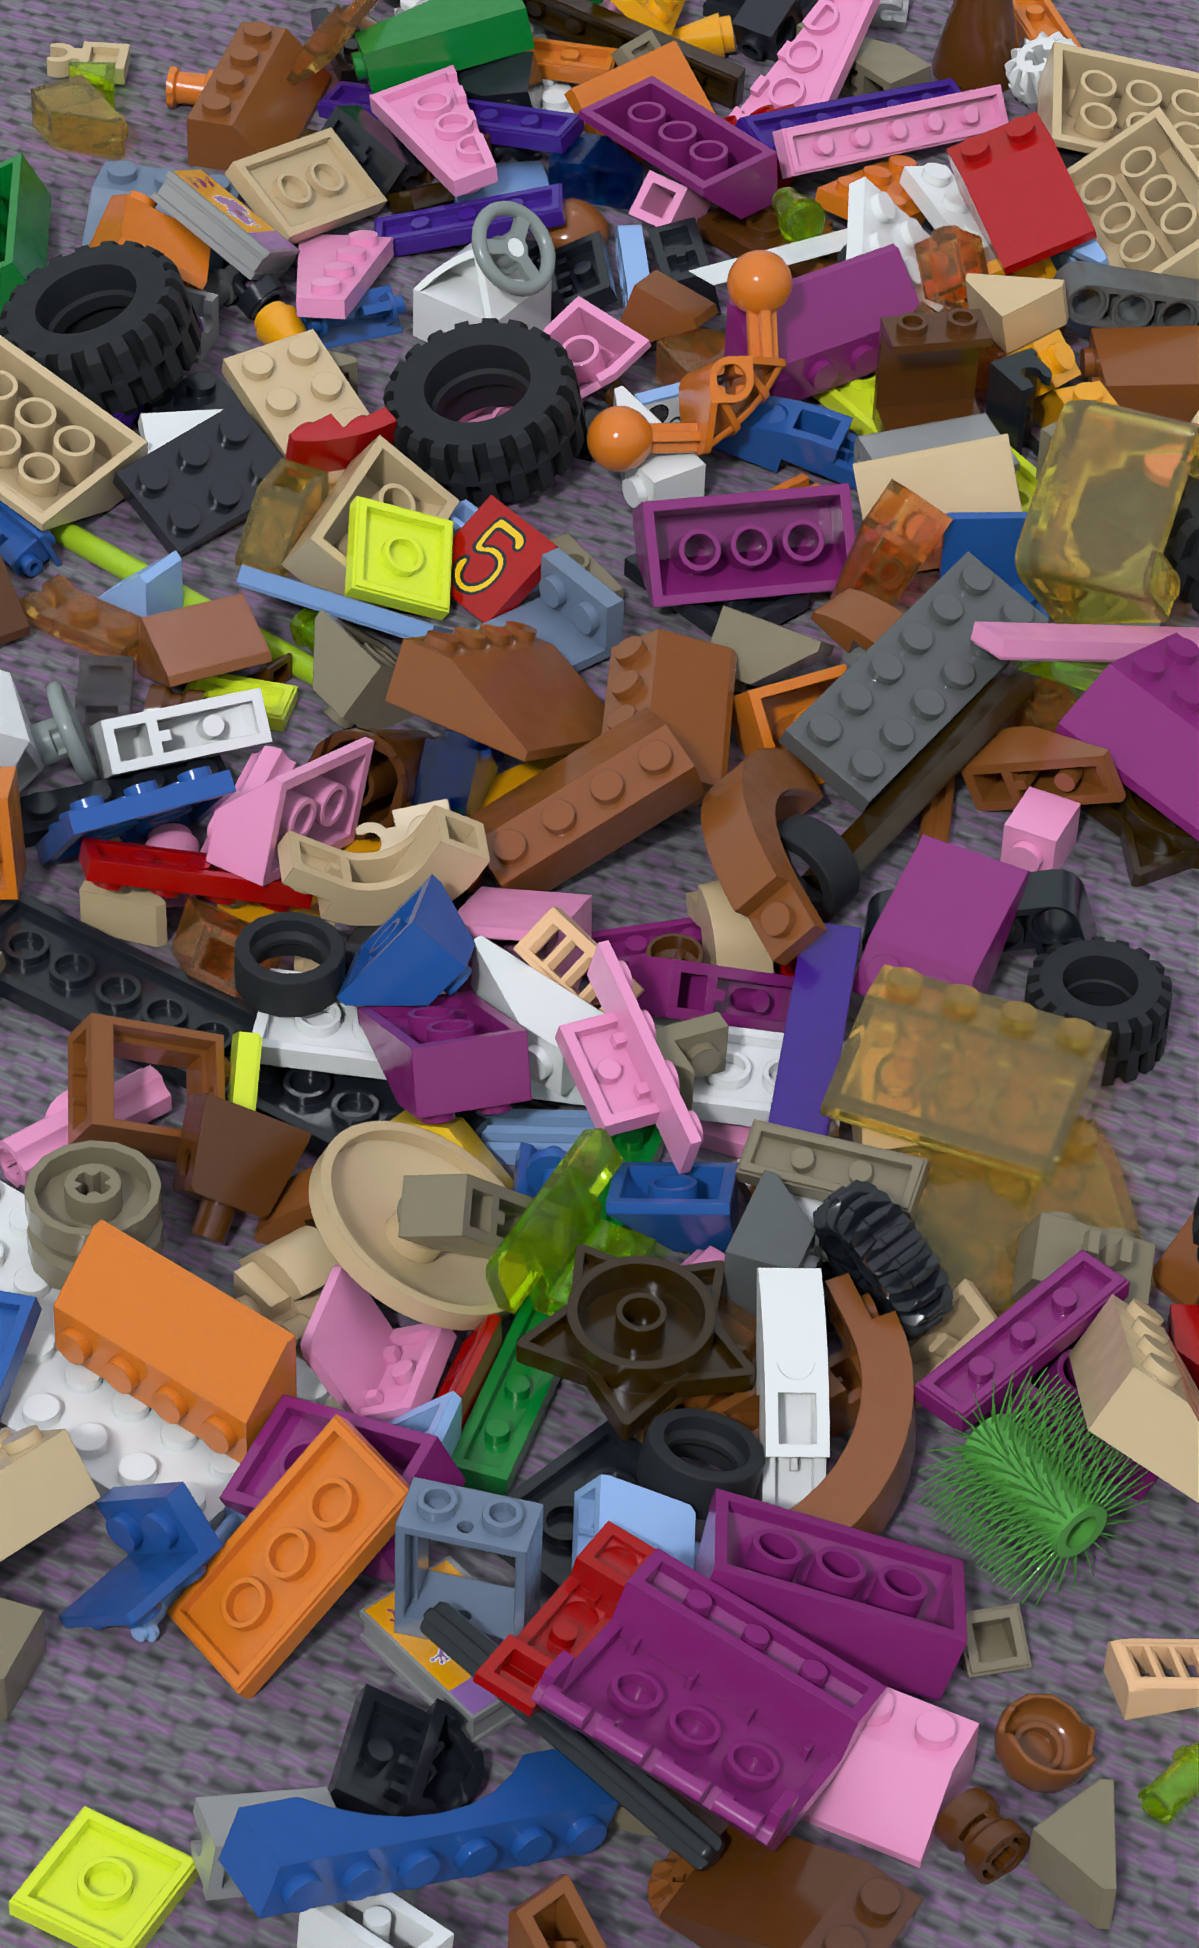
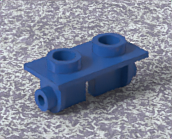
[301,285,405,349]
[0,501,62,577]

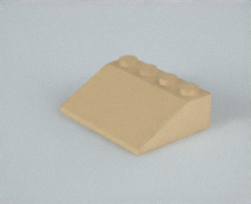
[1037,42,1199,161]
[1067,106,1199,303]
[0,335,148,531]
[1069,1294,1199,1503]

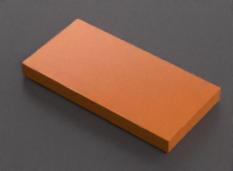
[166,1414,410,1699]

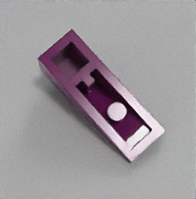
[629,955,794,1033]

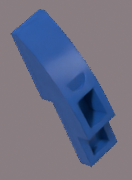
[713,396,857,490]

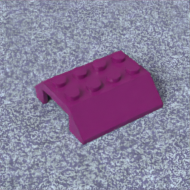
[1055,632,1199,841]
[530,1548,887,1853]

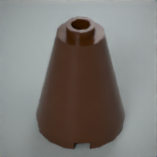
[932,0,1020,92]
[308,728,444,840]

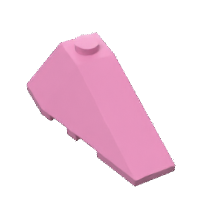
[457,296,651,422]

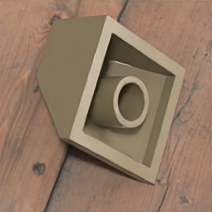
[312,609,416,729]

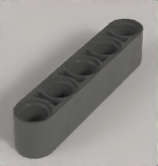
[1054,261,1199,328]

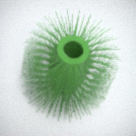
[915,1366,1154,1605]

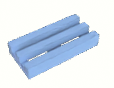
[476,1109,595,1166]

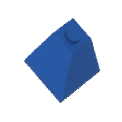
[337,874,475,1006]
[606,1162,739,1255]

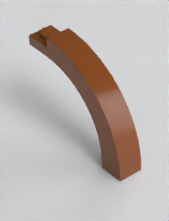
[701,748,827,966]
[789,1273,918,1536]

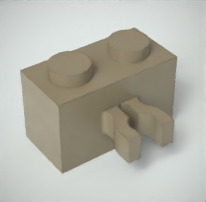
[1010,1211,1156,1305]

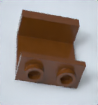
[872,308,993,432]

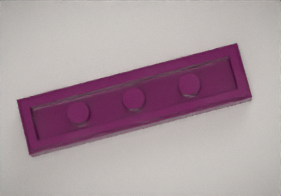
[914,1249,1130,1434]

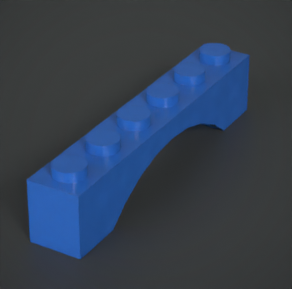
[218,1749,619,1919]

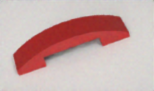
[473,1520,656,1717]

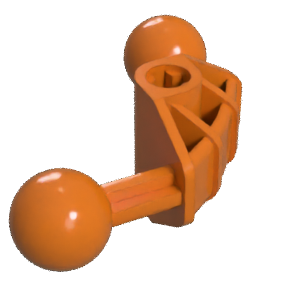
[587,250,793,472]

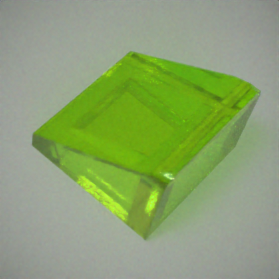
[68,62,117,118]

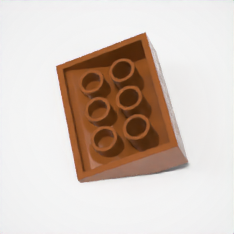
[385,621,605,762]

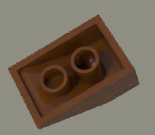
[659,1825,924,1948]

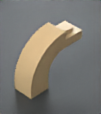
[277,804,490,926]

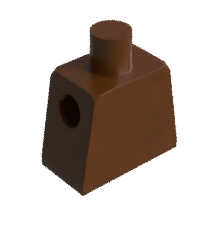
[172,1093,312,1246]

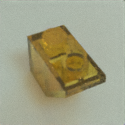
[31,74,129,160]
[235,458,329,576]

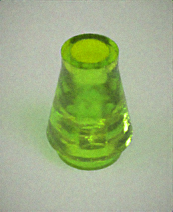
[772,187,825,243]

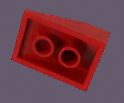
[946,111,1097,275]

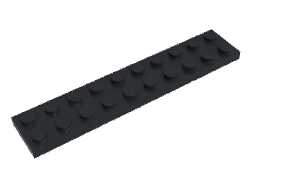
[0,892,487,1156]

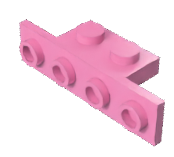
[555,940,703,1174]

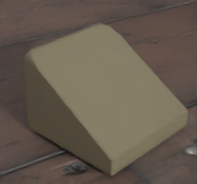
[960,1603,1032,1679]

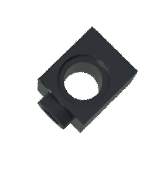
[732,0,804,63]

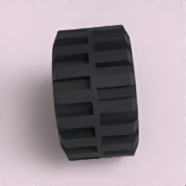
[1021,936,1173,1086]

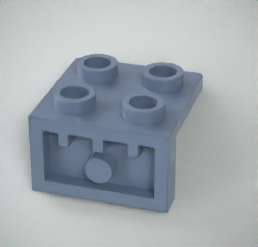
[475,548,624,672]

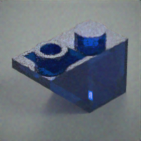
[548,133,644,210]
[412,729,505,816]

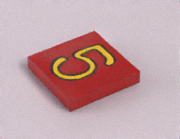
[450,495,558,624]

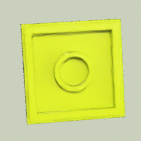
[344,496,454,621]
[9,1806,199,1948]

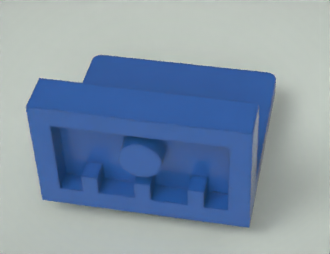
[938,512,1051,623]
[58,1481,223,1630]

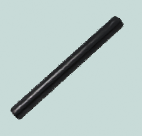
[420,1602,725,1872]

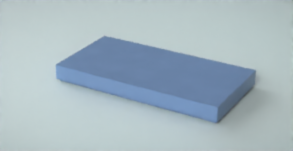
[236,564,453,638]

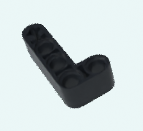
[862,869,1097,956]

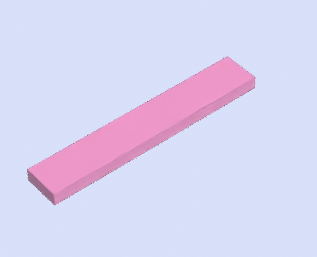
[772,84,1009,179]
[971,621,1199,662]

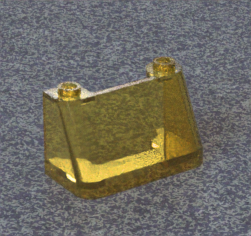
[1015,400,1199,624]

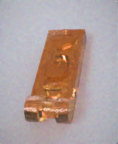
[19,574,142,668]

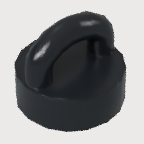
[232,272,286,320]

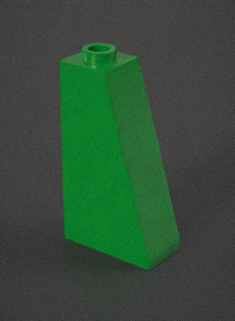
[351,0,535,94]

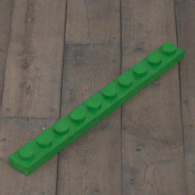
[451,1124,666,1496]

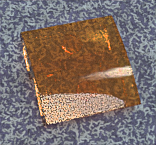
[286,0,381,85]

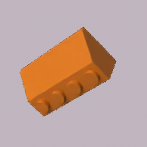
[53,1219,297,1463]

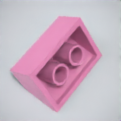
[206,737,374,886]
[800,1686,979,1868]

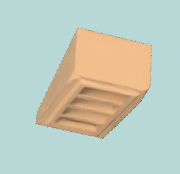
[513,907,644,1014]
[1103,1638,1199,1720]

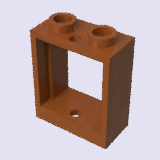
[67,1013,230,1163]

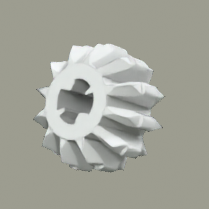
[1004,31,1078,110]

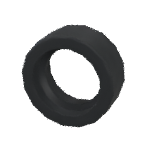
[777,814,860,923]
[234,912,346,1017]
[636,1408,765,1521]

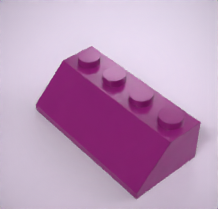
[579,76,778,219]
[724,244,924,400]
[632,483,861,608]
[694,1488,968,1701]

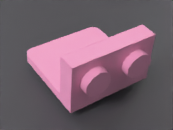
[301,1265,457,1422]

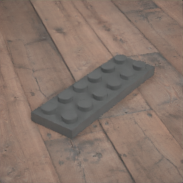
[778,551,1049,813]

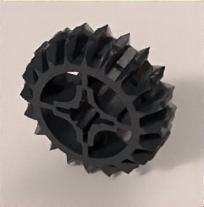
[813,1179,953,1341]

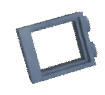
[394,1477,544,1646]

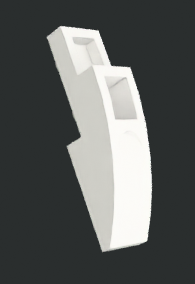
[756,1268,830,1509]

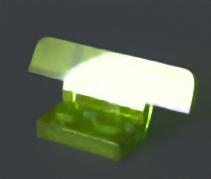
[486,1128,656,1316]

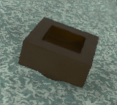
[387,182,455,213]

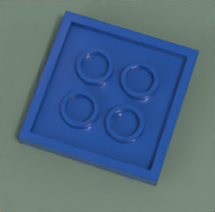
[35,766,236,866]

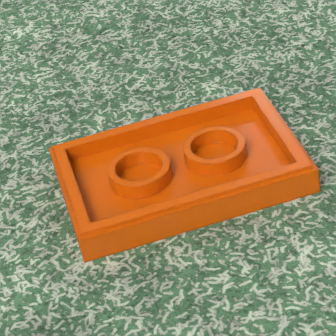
[564,40,716,176]

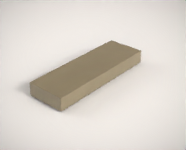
[735,1119,931,1221]

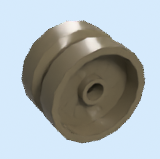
[24,1140,164,1291]

